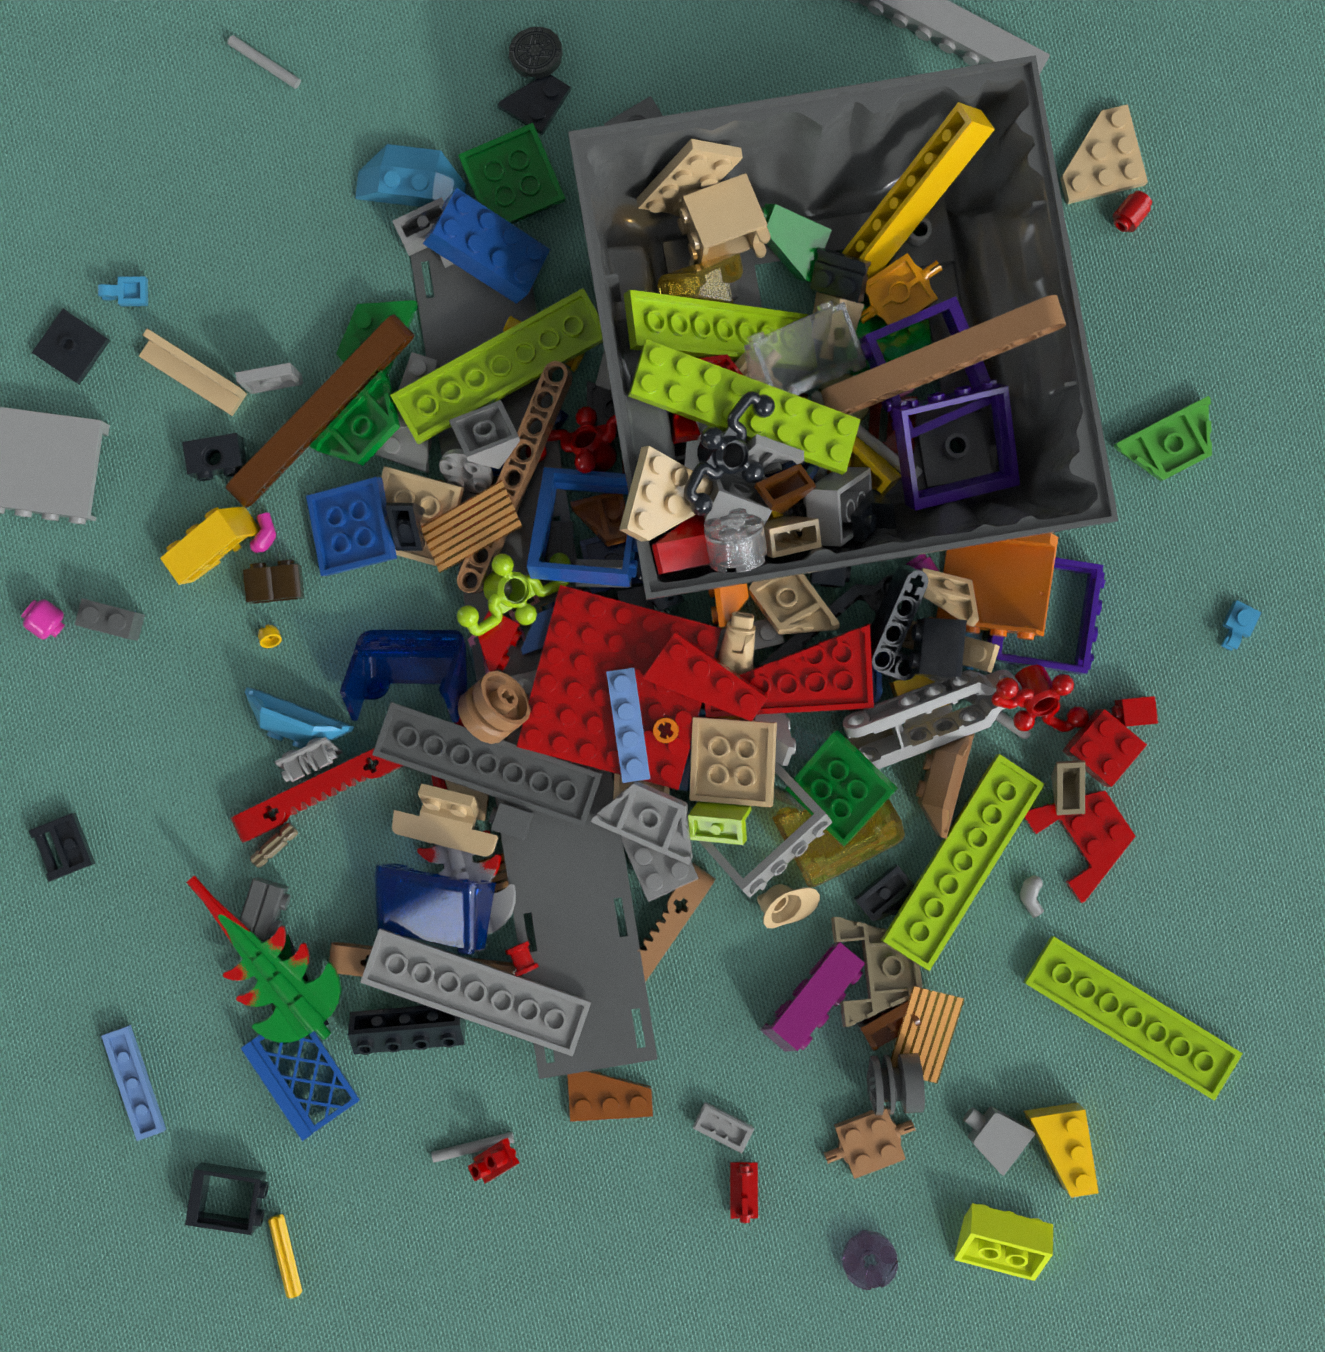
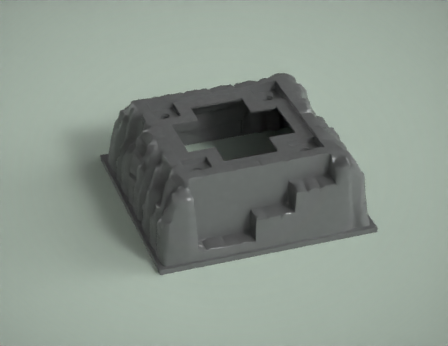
[568,55,1119,600]

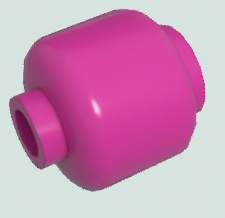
[21,599,65,640]

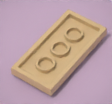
[637,139,743,217]

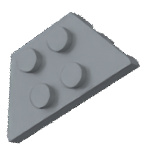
[591,781,693,865]

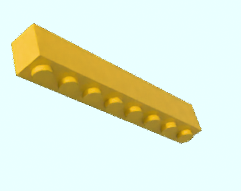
[834,102,995,299]

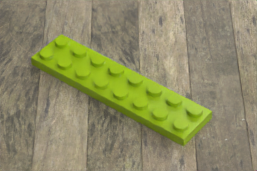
[390,288,603,445]
[624,290,816,370]
[628,339,861,475]
[881,754,1044,971]
[1023,935,1243,1101]

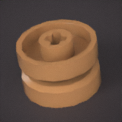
[458,671,531,744]

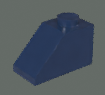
[521,601,556,655]

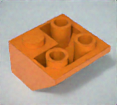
[709,583,749,629]

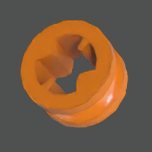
[653,718,679,743]

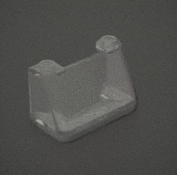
[744,300,868,395]

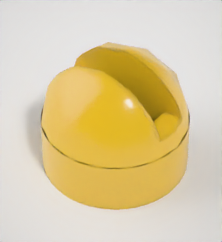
[258,624,282,648]

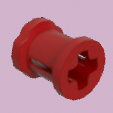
[505,941,539,977]

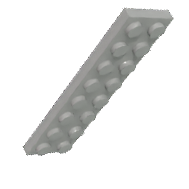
[360,928,592,1056]

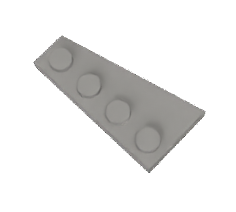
[376,352,440,473]

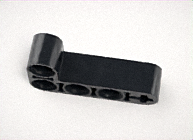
[870,565,928,681]

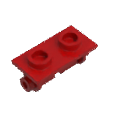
[730,1162,758,1223]

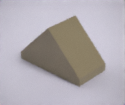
[1051,760,1085,815]

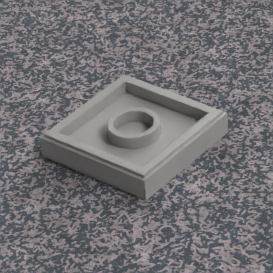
[235,363,303,394]

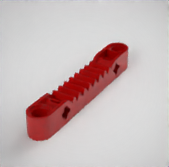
[230,748,403,843]

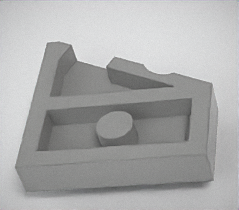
[730,434,804,479]

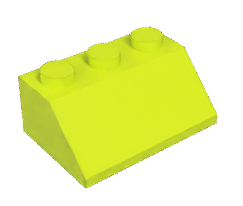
[954,1203,1053,1281]

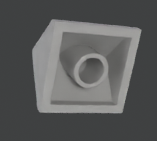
[449,400,520,469]

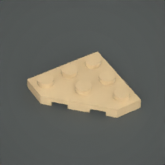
[1060,104,1148,204]
[619,446,713,542]

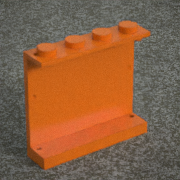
[929,533,1058,640]

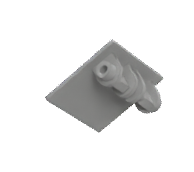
[274,737,343,782]

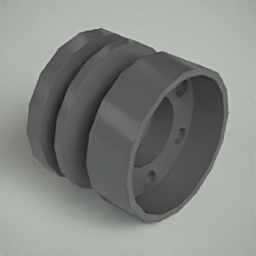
[866,1053,925,1115]

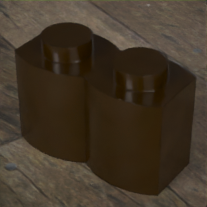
[243,560,304,604]

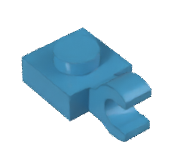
[98,276,148,306]
[1221,600,1262,651]

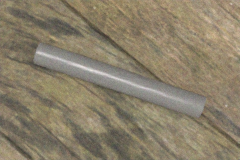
[227,35,301,89]
[431,1132,515,1163]

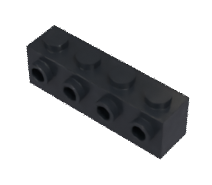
[348,1005,465,1055]

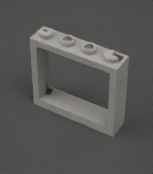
[699,761,832,898]

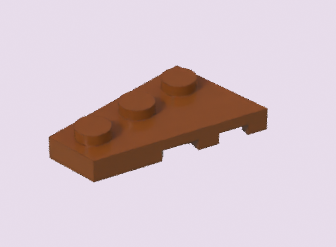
[567,1071,653,1122]

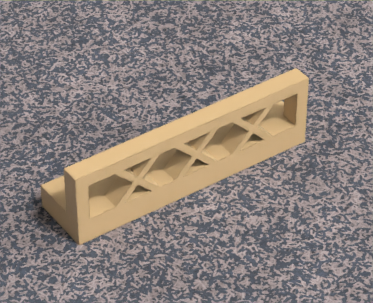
[139,329,247,416]

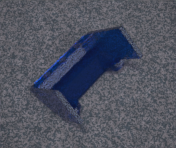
[340,630,467,722]

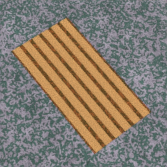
[421,480,522,573]
[891,986,965,1084]

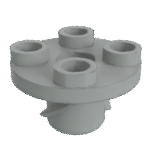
[439,449,494,494]

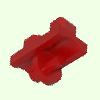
[468,1137,519,1184]

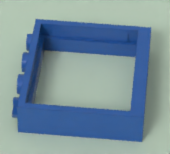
[527,467,638,587]

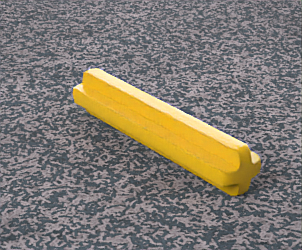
[268,1214,302,1298]

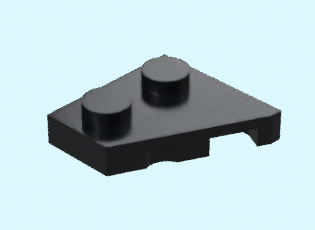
[498,75,571,135]

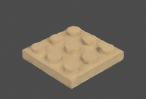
[381,466,464,567]
[689,716,777,807]

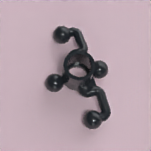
[684,391,775,516]

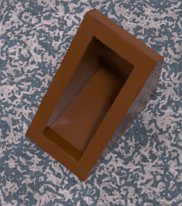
[754,464,816,514]

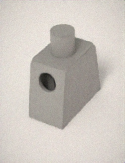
[963,1107,1036,1176]

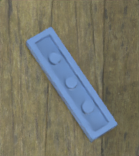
[606,668,650,783]
[101,1025,166,1141]

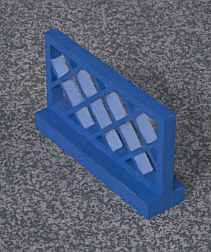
[241,1031,360,1141]

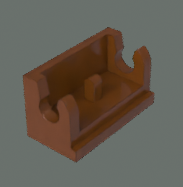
[858,1000,921,1052]

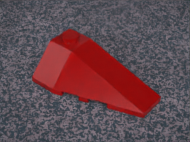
[652,515,751,574]

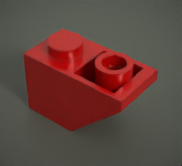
[478,611,523,672]

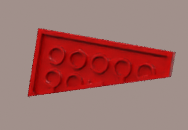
[705,623,874,717]

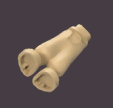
[717,611,756,674]

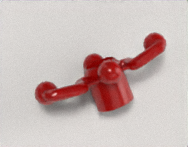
[525,406,617,473]
[991,665,1089,732]

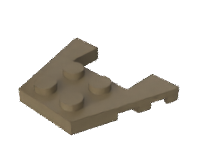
[831,917,923,1027]

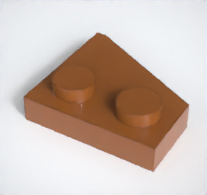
[570,493,627,546]

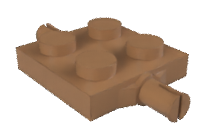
[824,1105,916,1179]

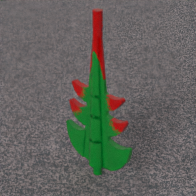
[186,875,341,1043]

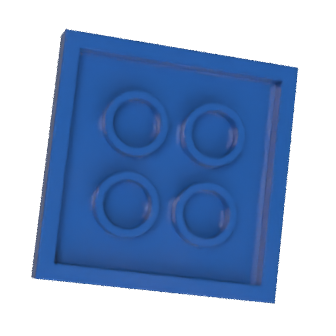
[306,477,397,576]

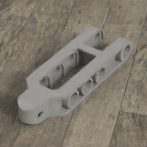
[843,669,1022,769]

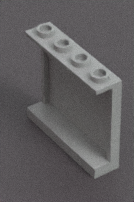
[0,407,110,525]

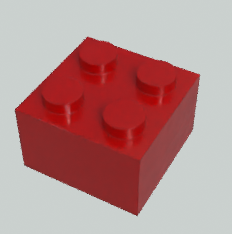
[1062,709,1147,787]

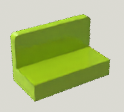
[688,801,752,845]

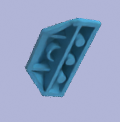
[355,144,466,207]
[245,687,355,749]

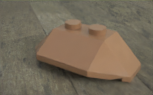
[915,733,975,839]

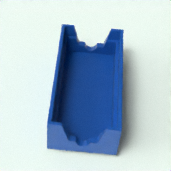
[423,188,550,304]

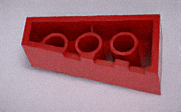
[642,630,768,722]

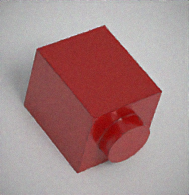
[1112,696,1158,727]

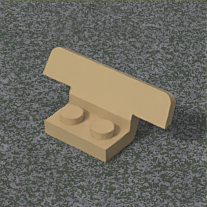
[392,784,498,857]

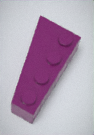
[760,942,865,1052]

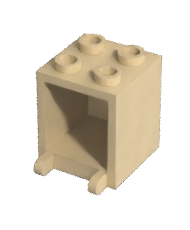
[677,173,771,268]

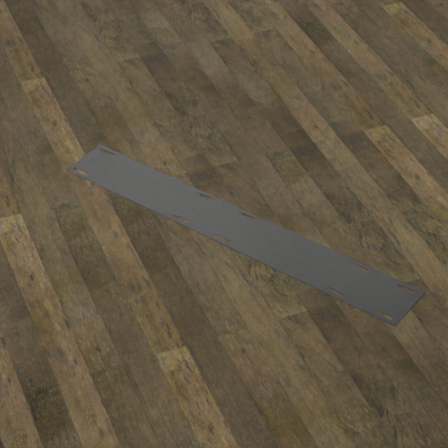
[410,248,658,1079]

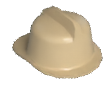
[757,884,820,929]

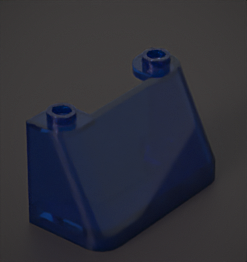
[374,863,496,954]

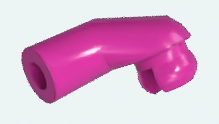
[250,513,276,553]

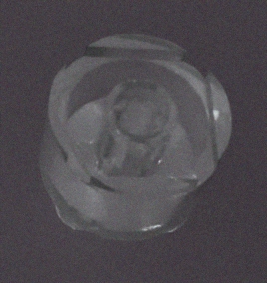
[704,508,768,573]

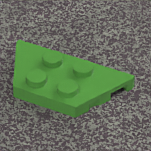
[1113,396,1212,482]

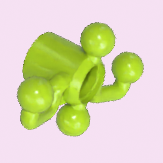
[457,553,571,636]

